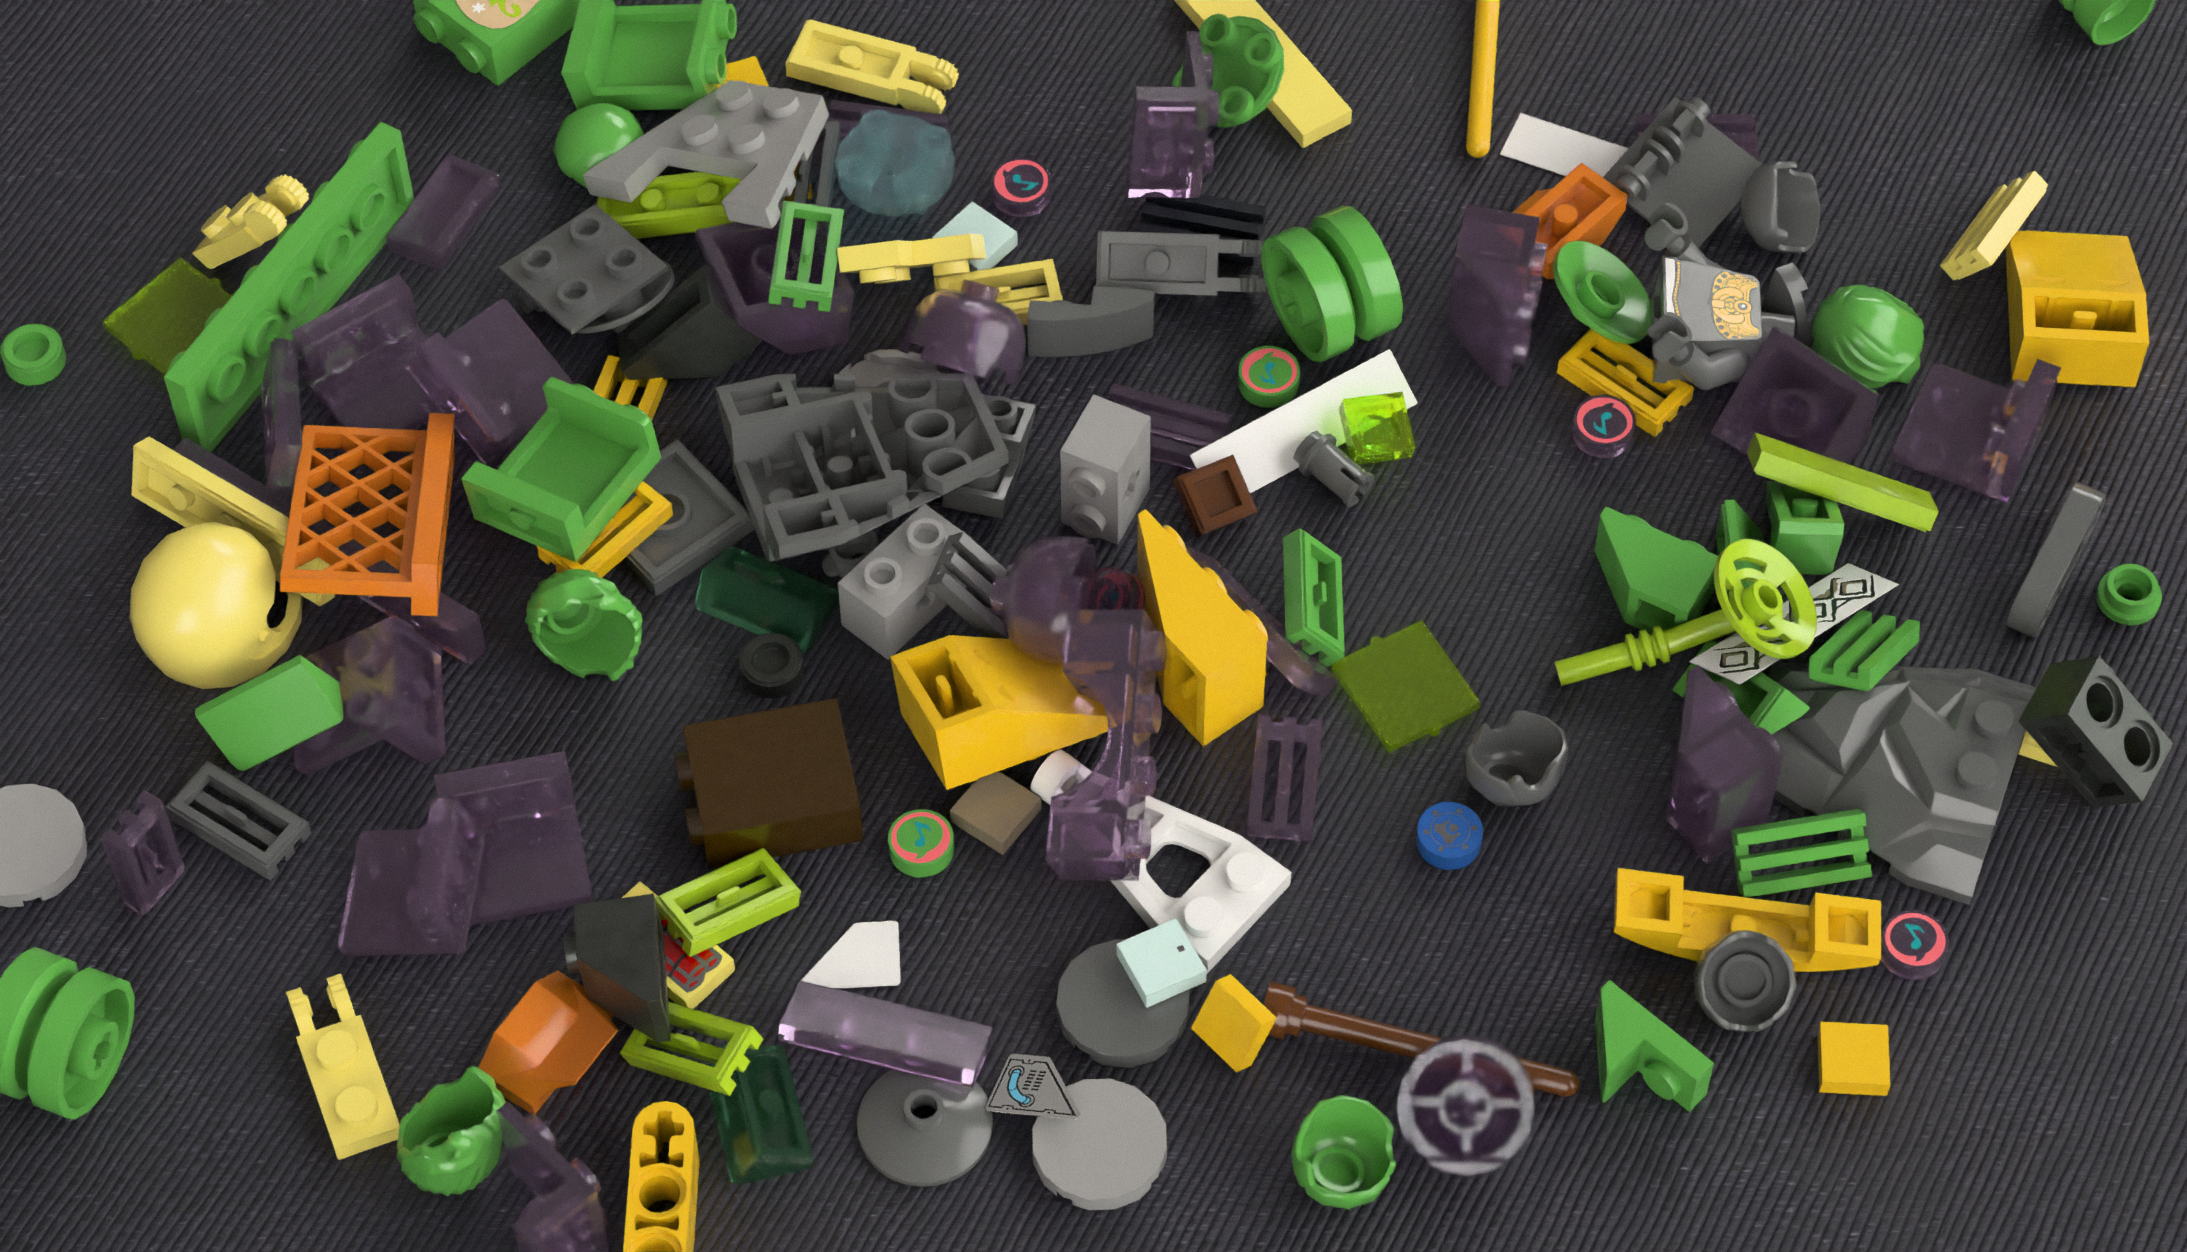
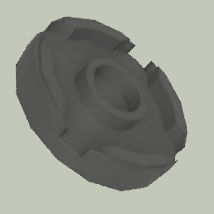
[1056,939,1190,1068]

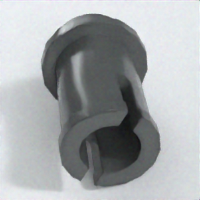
[1293,431,1375,507]

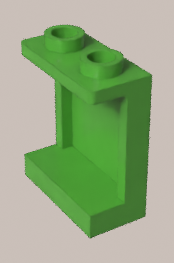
[561,0,737,110]
[461,377,662,562]

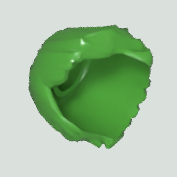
[1810,284,1925,388]
[525,569,643,681]
[396,1066,509,1196]

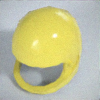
[129,522,303,689]

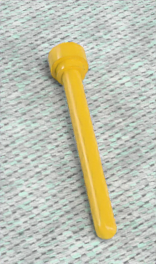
[1466,0,1500,158]

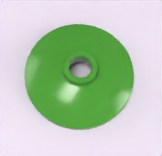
[1553,241,1651,344]

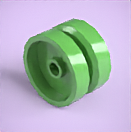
[1261,205,1403,362]
[0,947,135,1120]

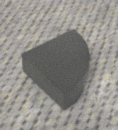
[1761,262,1814,351]

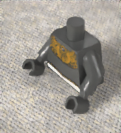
[1645,203,1795,391]

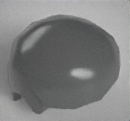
[1740,161,1820,253]
[1463,710,1569,807]
[1693,930,1797,1032]

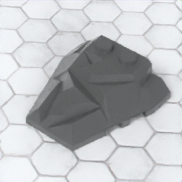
[716,373,1009,562]
[1735,662,2036,905]

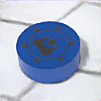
[1416,802,1483,870]

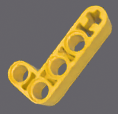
[623,1101,700,1252]

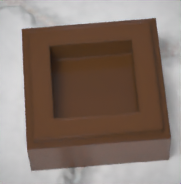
[1173,455,1258,538]

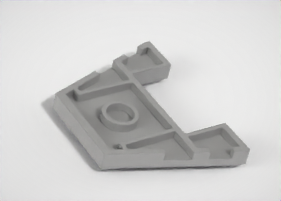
[583,80,829,229]

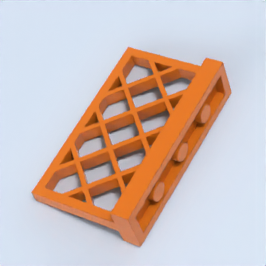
[280,413,454,616]

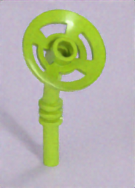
[1554,539,1817,686]

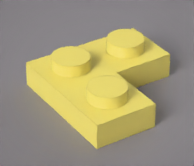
[837,234,986,284]

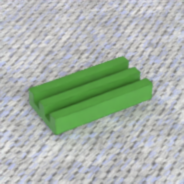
[768,201,844,312]
[1283,528,1345,667]
[1809,610,1920,691]
[1731,809,1872,898]

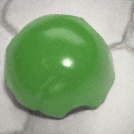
[553,103,644,189]
[1291,1095,1396,1209]

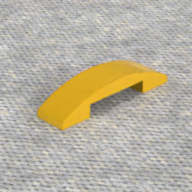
[1614,868,1881,972]

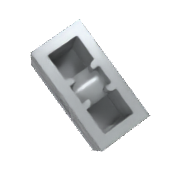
[1060,394,1151,545]
[838,504,971,660]

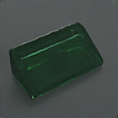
[695,546,839,652]
[707,1043,814,1184]

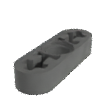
[2006,482,2107,639]

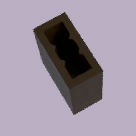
[674,698,863,869]

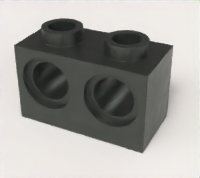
[2019,656,2173,808]

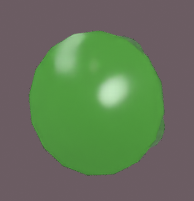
[1173,14,1284,128]

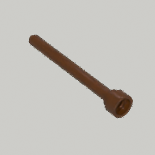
[1263,981,1580,1097]

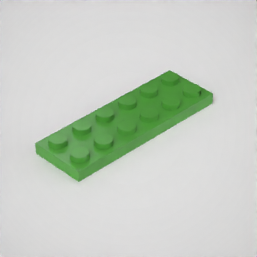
[164,121,416,460]

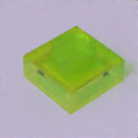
[1339,391,1416,464]

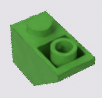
[1595,506,1718,634]

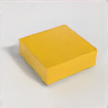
[1191,974,1277,1073]
[1817,1022,1890,1096]

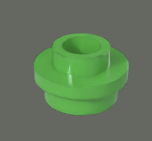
[2096,564,2162,625]

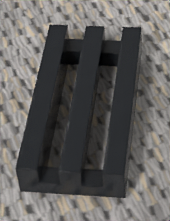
[1136,185,1266,266]

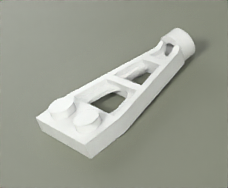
[1031,749,1292,973]

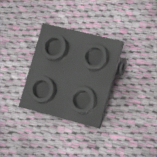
[1603,97,1762,248]
[499,204,669,334]

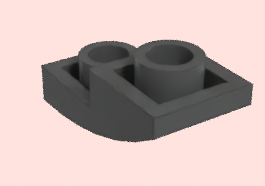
[1027,286,1155,357]
[942,394,1036,519]

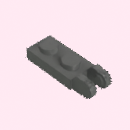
[1096,231,1266,296]

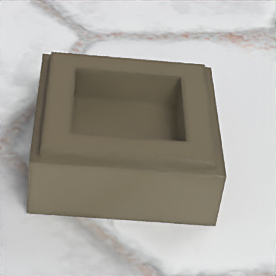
[950,771,1042,855]

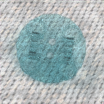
[835,109,955,216]

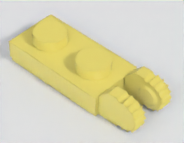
[785,19,959,118]
[192,174,309,269]
[286,973,400,1160]

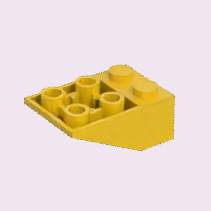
[2006,230,2149,387]
[1137,509,1268,747]
[890,635,1127,790]

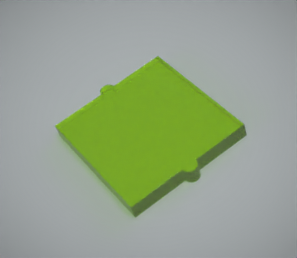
[102,257,232,375]
[1331,620,1480,753]

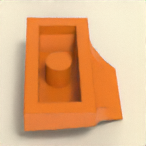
[1495,163,1628,279]
[478,970,618,1115]

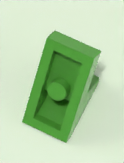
[1765,481,1844,575]
[1595,980,1714,1112]

